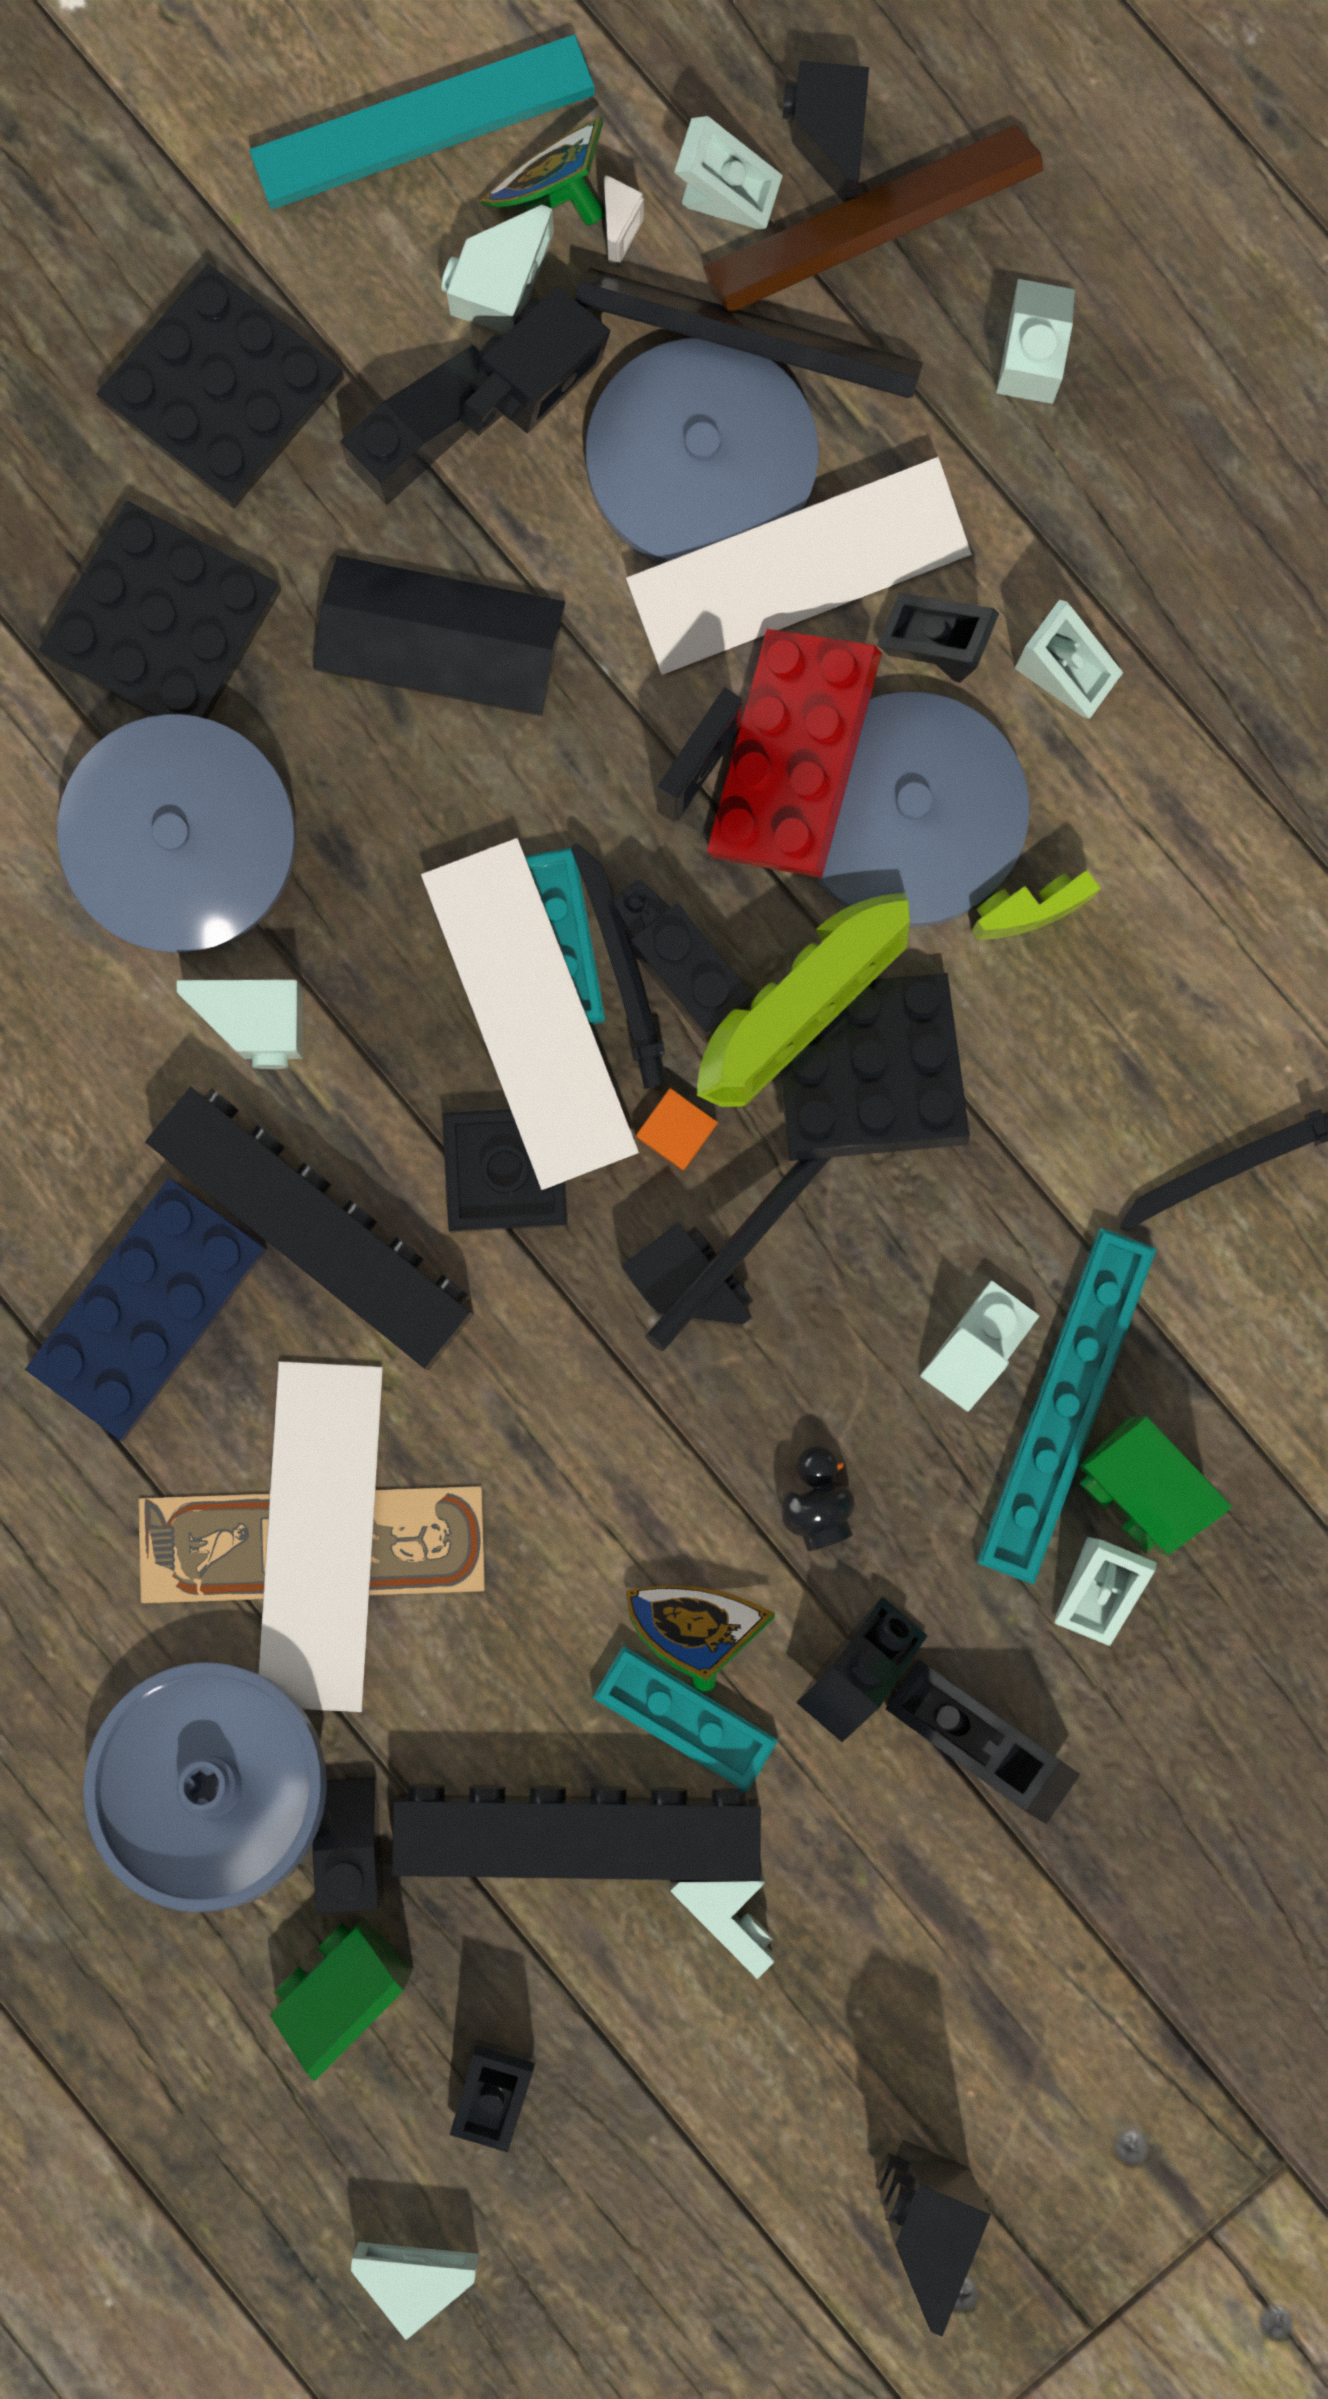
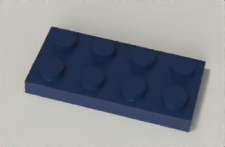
[25,1178,267,1441]

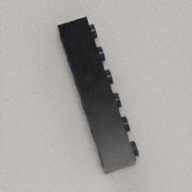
[145,1086,474,1370]
[392,1784,761,1881]

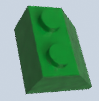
[1077,1416,1232,1555]
[269,1917,414,2082]

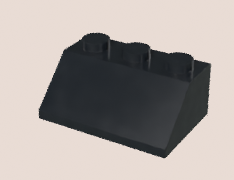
[876,2140,991,2337]

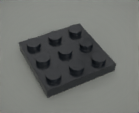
[96,263,344,509]
[39,500,282,719]
[779,973,970,1161]

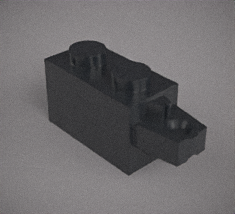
[461,286,611,436]
[613,879,753,1042]

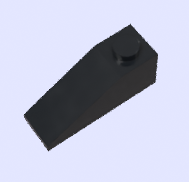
[340,344,480,505]
[885,1660,1080,1824]

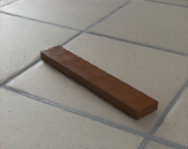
[703,125,1043,313]

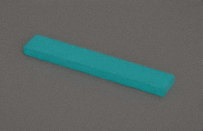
[249,34,595,210]
[975,1228,1157,1585]

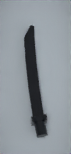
[571,844,667,1089]
[1120,1109,1328,1231]

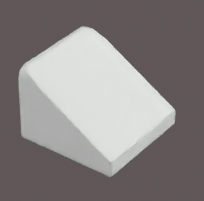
[604,176,644,266]

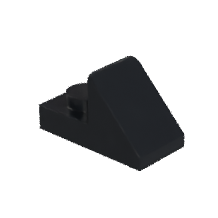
[877,593,999,683]
[449,2040,536,2153]

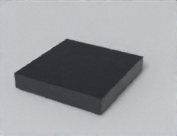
[657,687,743,823]
[443,1109,568,1233]

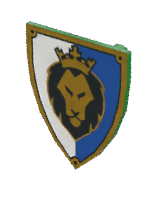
[480,116,605,226]
[626,1585,775,1691]

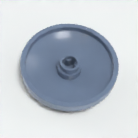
[586,338,819,564]
[814,692,1030,928]
[57,714,297,953]
[83,1662,327,1912]

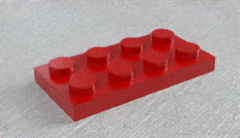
[706,629,882,878]

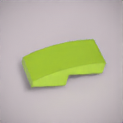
[971,870,1101,940]

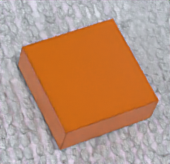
[635,1088,718,1172]

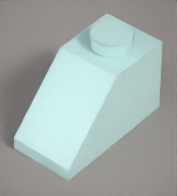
[441,205,554,334]
[996,279,1075,404]
[177,980,304,1069]

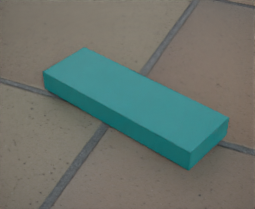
[525,848,605,1025]
[593,1645,778,1791]

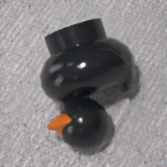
[782,1446,855,1551]

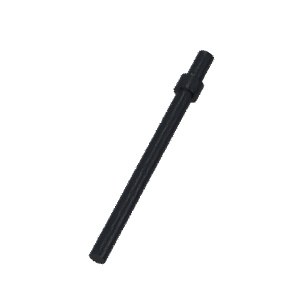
[645,1157,832,1351]

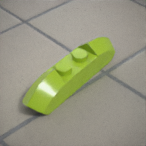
[697,893,910,1107]

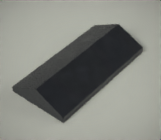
[313,555,566,716]

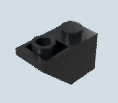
[621,1222,754,1327]
[796,1596,928,1742]

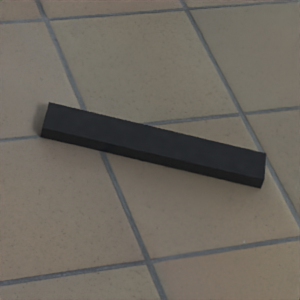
[575,268,923,398]

